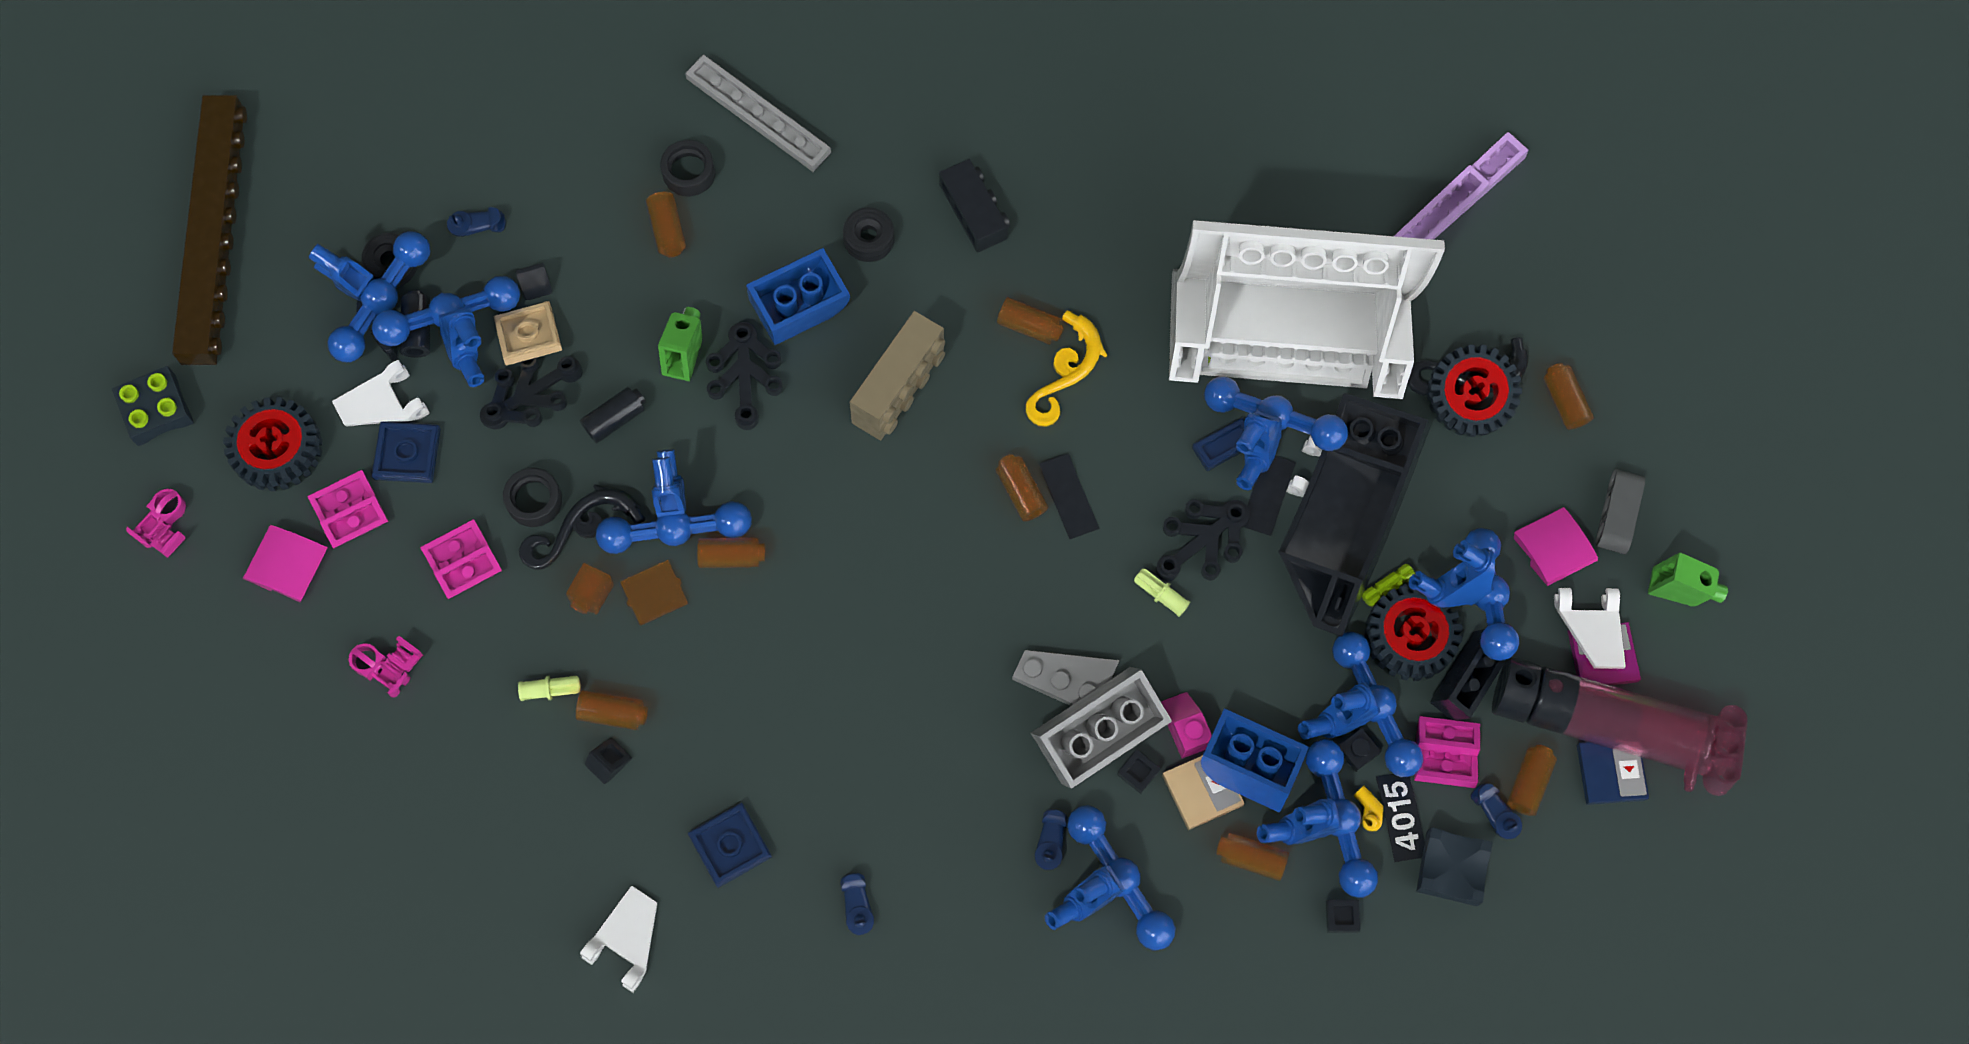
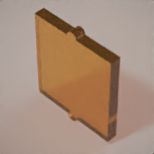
[620,560,688,626]

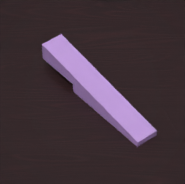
[1395,132,1528,240]

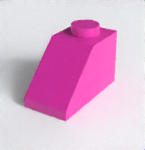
[1161,692,1212,759]

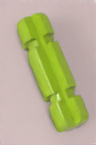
[1362,564,1415,607]

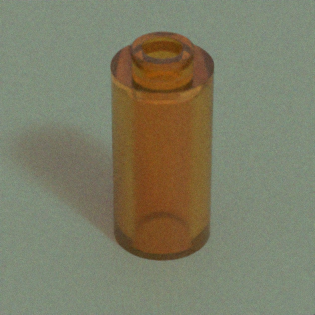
[646,192,686,257]
[997,297,1064,345]
[1544,363,1594,430]
[996,454,1049,522]
[698,538,765,568]
[576,690,648,730]
[1507,745,1557,816]
[1216,832,1289,882]

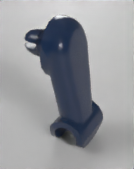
[447,207,506,237]
[1471,783,1522,839]
[1035,810,1068,870]
[840,873,874,935]

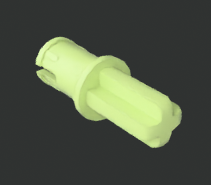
[1134,569,1191,617]
[518,676,581,701]

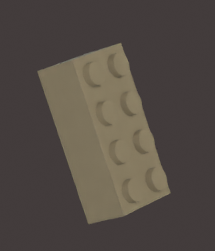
[850,311,945,441]

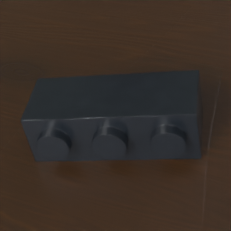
[939,159,1010,253]
[1430,629,1507,720]

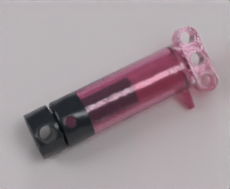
[1492,657,1748,796]

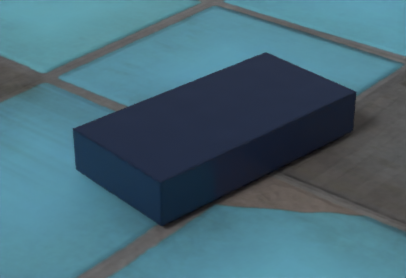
[1192,418,1244,471]

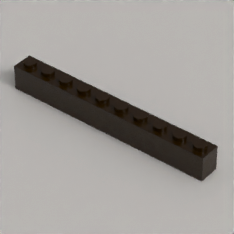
[172,95,247,365]

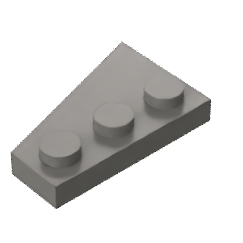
[1012,650,1120,706]

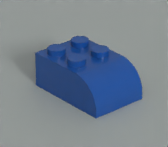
[746,248,850,345]
[1201,708,1309,813]

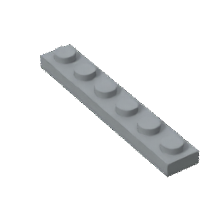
[685,55,831,172]

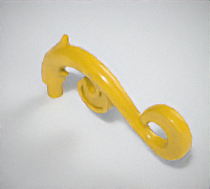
[1026,310,1107,427]

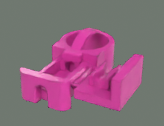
[126,489,186,558]
[349,636,423,698]

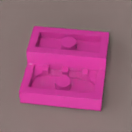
[307,470,388,549]
[1514,507,1598,586]
[420,519,502,599]
[243,525,328,602]
[1414,716,1480,788]

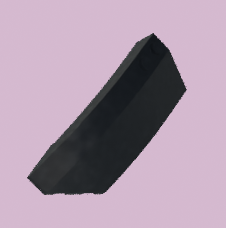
[1278,393,1430,637]

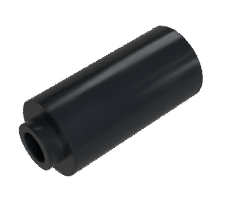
[400,290,430,358]
[580,387,646,444]

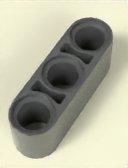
[1595,468,1645,555]

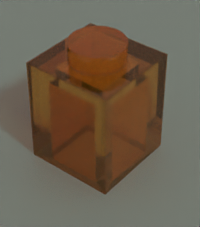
[566,563,614,615]

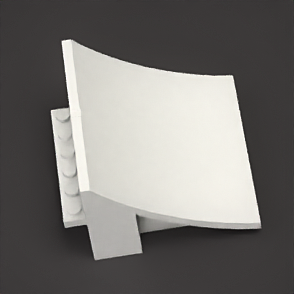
[1169,220,1445,399]

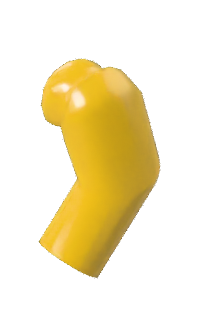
[1353,786,1384,831]

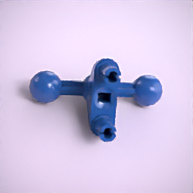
[309,231,430,362]
[372,276,521,387]
[1204,376,1348,490]
[595,449,752,554]
[1409,528,1520,661]
[1298,631,1424,777]
[1257,739,1378,898]
[1045,805,1176,951]

